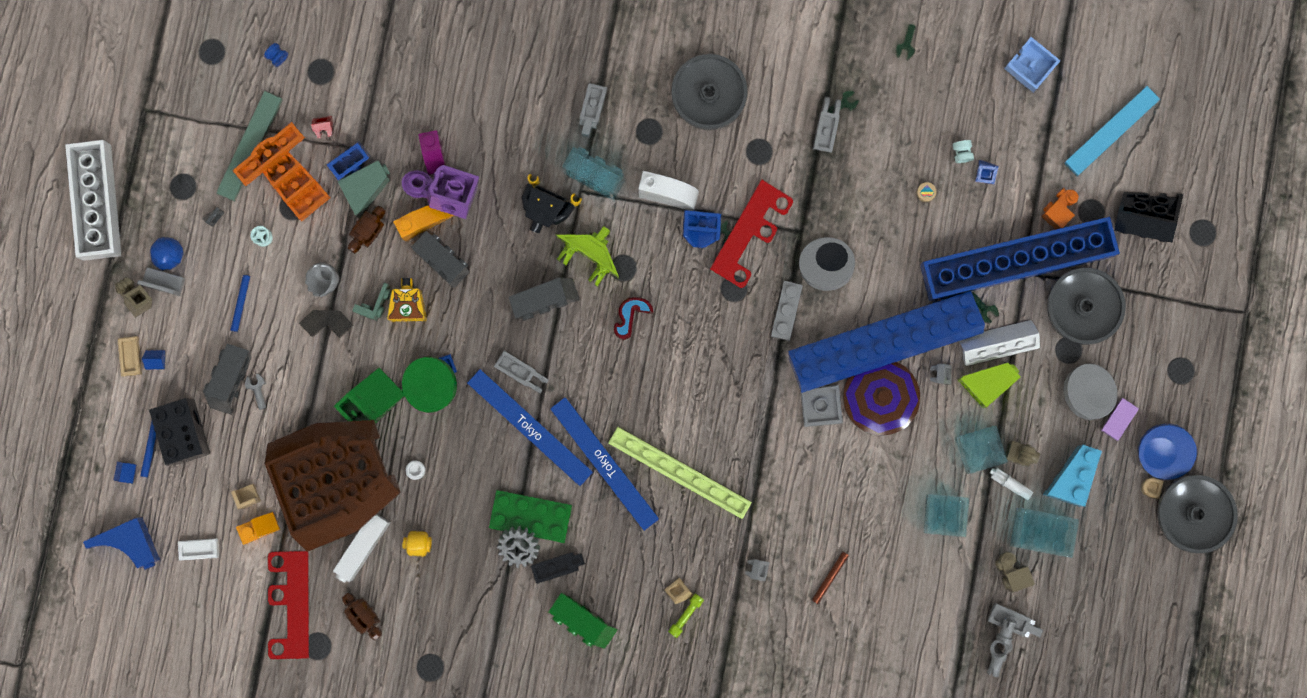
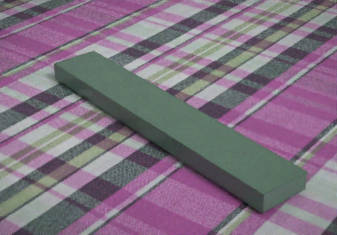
[216,91,283,202]

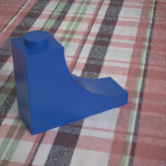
[83,517,160,570]

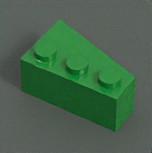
[548,593,618,649]

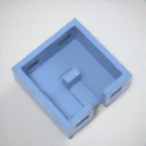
[1004,37,1060,93]

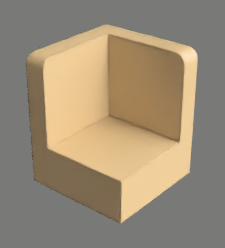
[231,484,261,509]

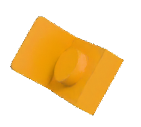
[236,512,280,545]

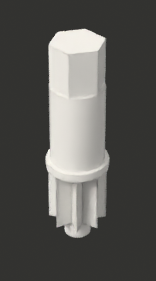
[989,468,1033,500]

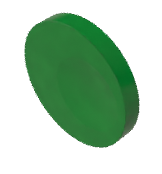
[402,356,457,413]

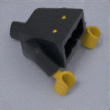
[521,174,582,233]

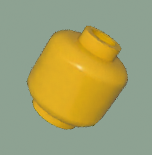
[403,531,432,557]

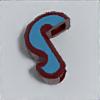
[614,297,653,340]

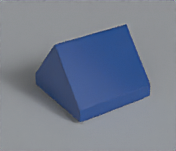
[142,350,165,370]
[114,461,137,484]

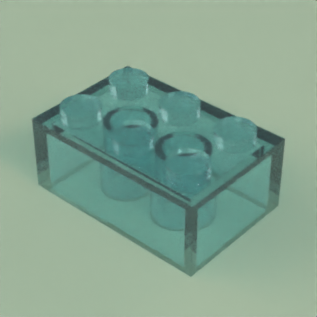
[562,147,625,201]
[1010,508,1079,558]

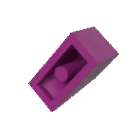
[418,130,446,175]

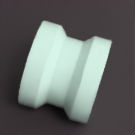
[250,226,273,247]

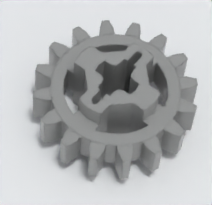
[497,526,540,568]

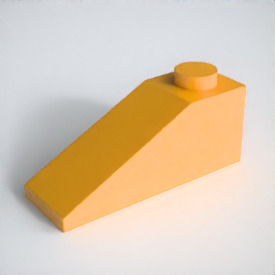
[393,205,455,242]

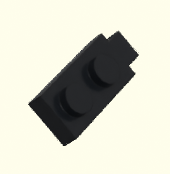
[531,552,585,584]

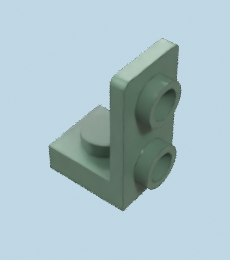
[352,283,392,321]

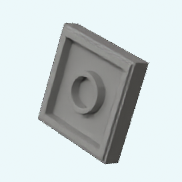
[800,385,843,427]

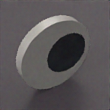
[799,237,855,291]

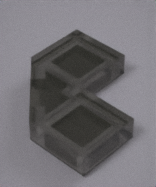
[299,310,354,338]

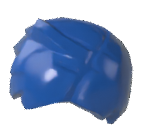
[150,237,183,270]

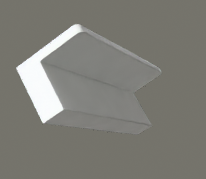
[959,320,1040,366]

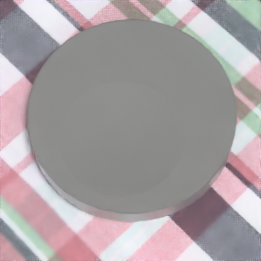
[1064,364,1117,420]

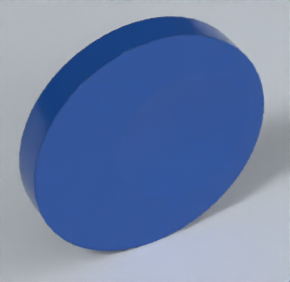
[1138,424,1197,480]

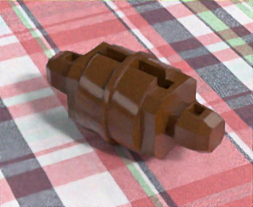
[347,206,385,254]
[342,593,382,640]

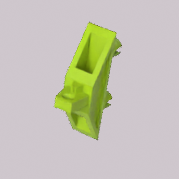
[556,226,619,287]

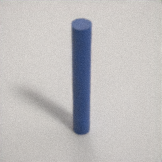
[230,275,250,332]
[140,421,156,478]

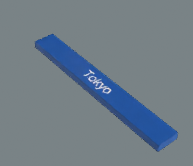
[467,369,593,486]
[550,397,659,531]

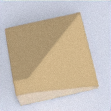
[664,578,693,604]

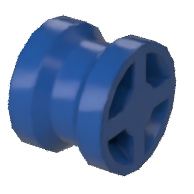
[264,43,288,67]

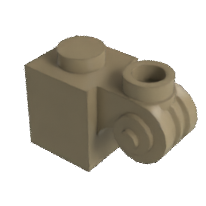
[114,277,152,318]
[1003,441,1040,467]
[995,552,1035,593]

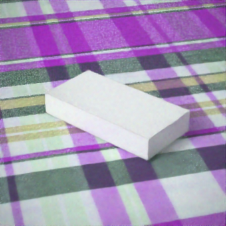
[178,538,219,561]

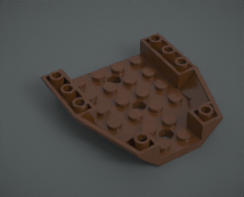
[264,420,401,552]

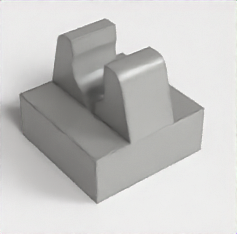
[930,364,952,385]
[745,559,770,581]

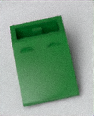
[334,367,404,424]

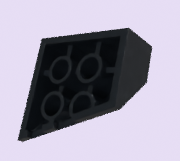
[1114,192,1183,243]

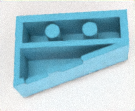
[1043,445,1102,507]

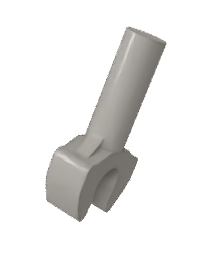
[245,374,266,410]

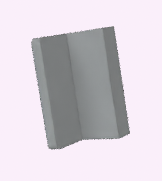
[137,267,185,297]

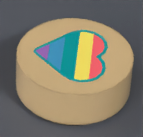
[917,182,936,202]

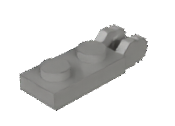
[812,97,841,153]
[494,351,549,393]

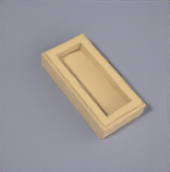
[117,336,142,377]

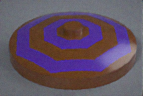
[843,362,920,436]

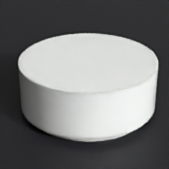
[405,460,426,480]

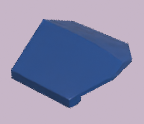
[683,210,721,248]

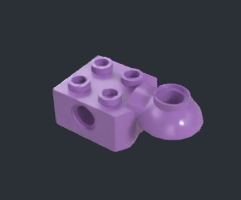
[401,165,479,219]

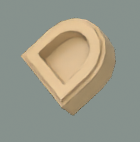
[1141,478,1164,499]

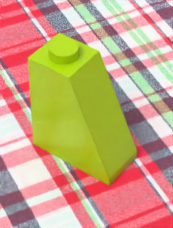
[958,363,1021,408]

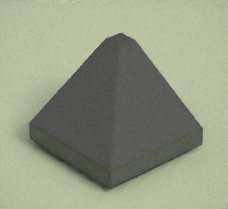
[202,207,224,227]

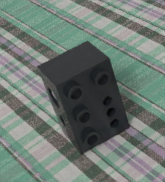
[149,398,211,466]

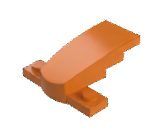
[232,122,331,222]

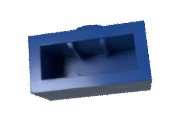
[327,141,370,180]

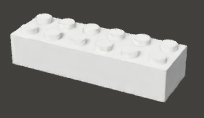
[65,140,121,261]

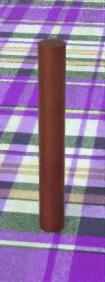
[812,552,849,604]

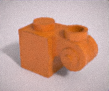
[1041,188,1079,230]

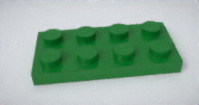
[489,490,572,543]

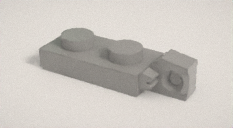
[579,83,607,138]
[987,602,1043,637]

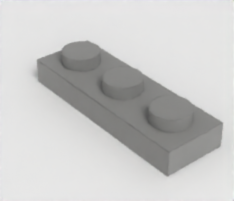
[771,281,803,341]

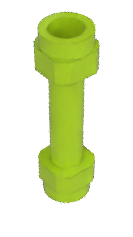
[668,593,704,638]

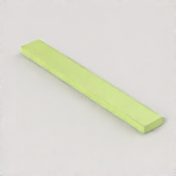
[608,427,752,519]

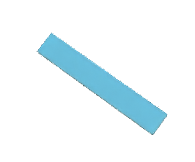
[1064,86,1160,176]

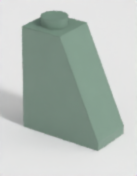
[338,160,390,218]

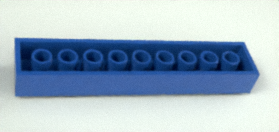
[920,217,1120,302]
[788,291,985,393]

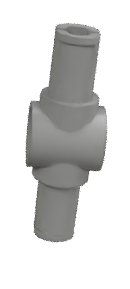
[987,618,1016,677]

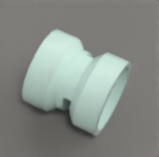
[952,140,974,163]

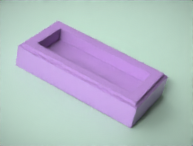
[1101,398,1139,441]

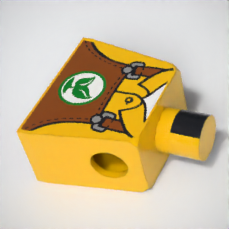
[387,278,427,322]

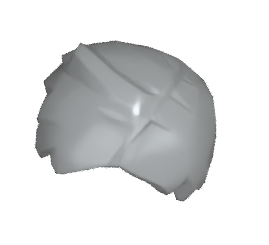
[305,262,339,297]

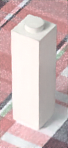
[333,514,391,583]

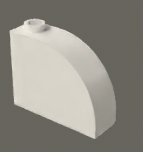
[638,171,699,211]

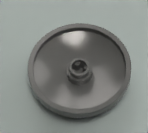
[671,54,748,130]
[1047,268,1126,345]
[1157,475,1238,553]

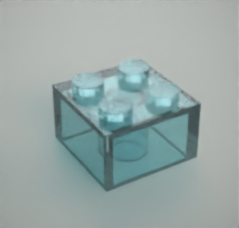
[955,425,1008,474]
[923,494,969,537]

